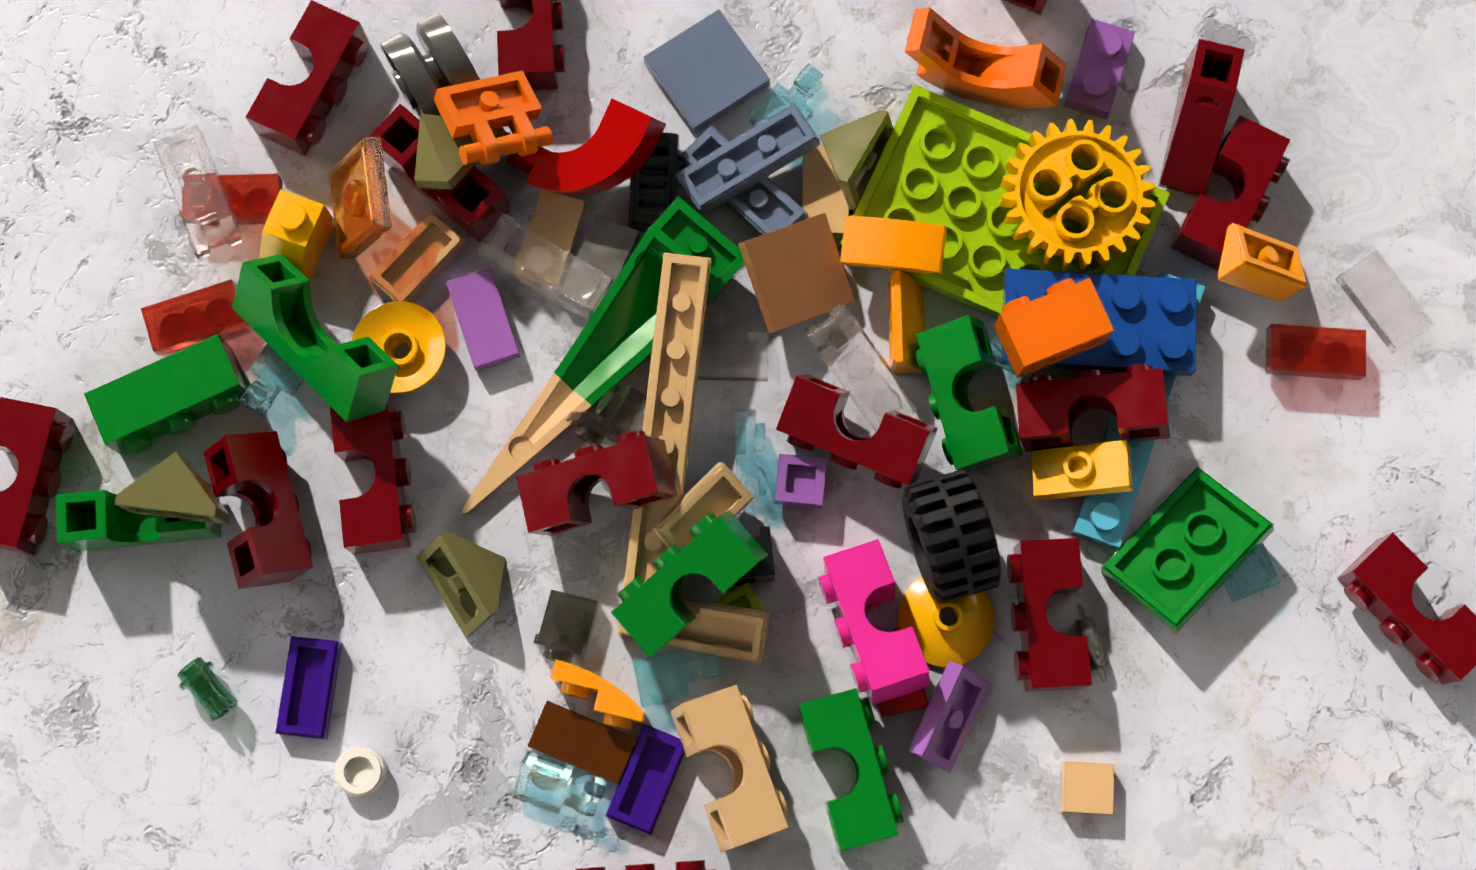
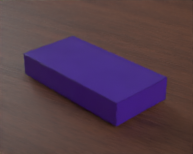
[275,636,343,740]
[605,723,685,835]

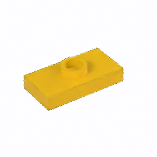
[1032,440,1133,501]

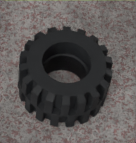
[902,469,1001,604]

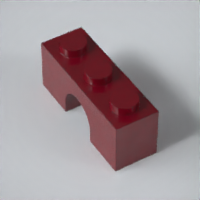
[245,0,369,156]
[497,0,566,90]
[368,104,511,243]
[1170,115,1291,271]
[1016,364,1170,452]
[776,374,938,489]
[0,397,74,555]
[330,400,416,555]
[203,431,313,589]
[516,431,678,536]
[1337,532,1476,685]
[1007,538,1092,692]

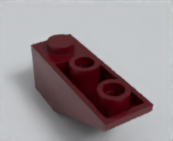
[1158,39,1245,196]

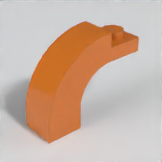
[904,7,1067,108]

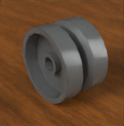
[380,11,480,116]

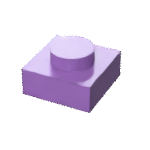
[774,454,827,508]

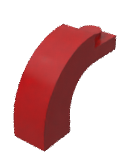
[501,98,666,196]

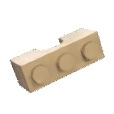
[670,685,788,853]

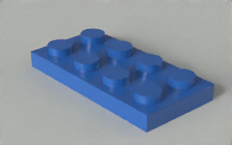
[1001,268,1197,376]

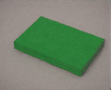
[1101,467,1274,634]

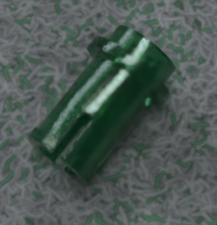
[177,657,239,722]

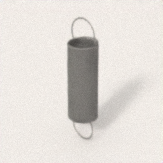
[1075,604,1108,682]

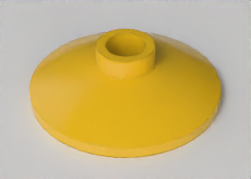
[351,301,446,394]
[897,577,994,668]

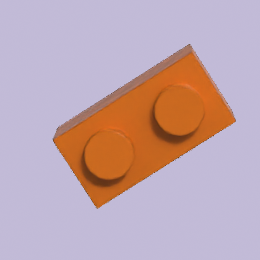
[994,278,1114,378]

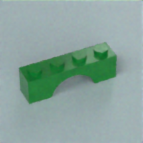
[232,254,398,422]

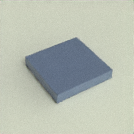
[644,9,770,133]

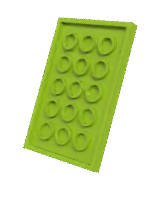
[839,84,1170,319]

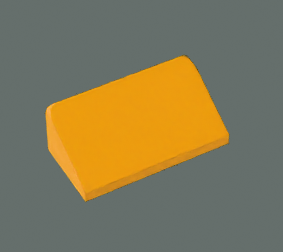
[1218,223,1307,302]
[888,270,925,373]

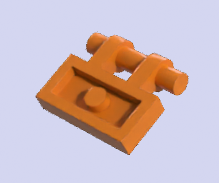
[434,71,553,165]

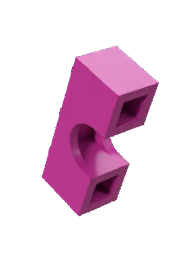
[818,539,930,705]

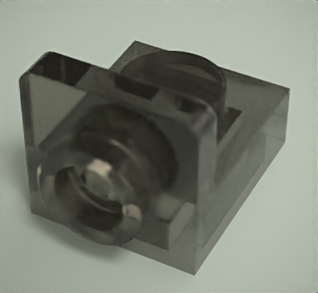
[566,386,646,446]
[533,589,599,664]

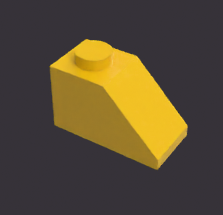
[259,189,336,282]

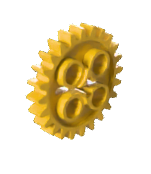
[1000,119,1156,271]

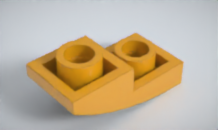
[840,216,947,274]
[550,659,647,731]

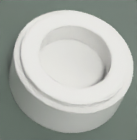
[334,747,387,797]

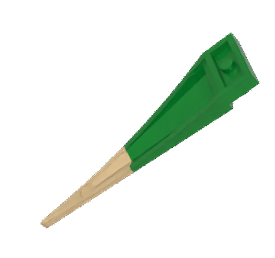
[461,196,745,515]

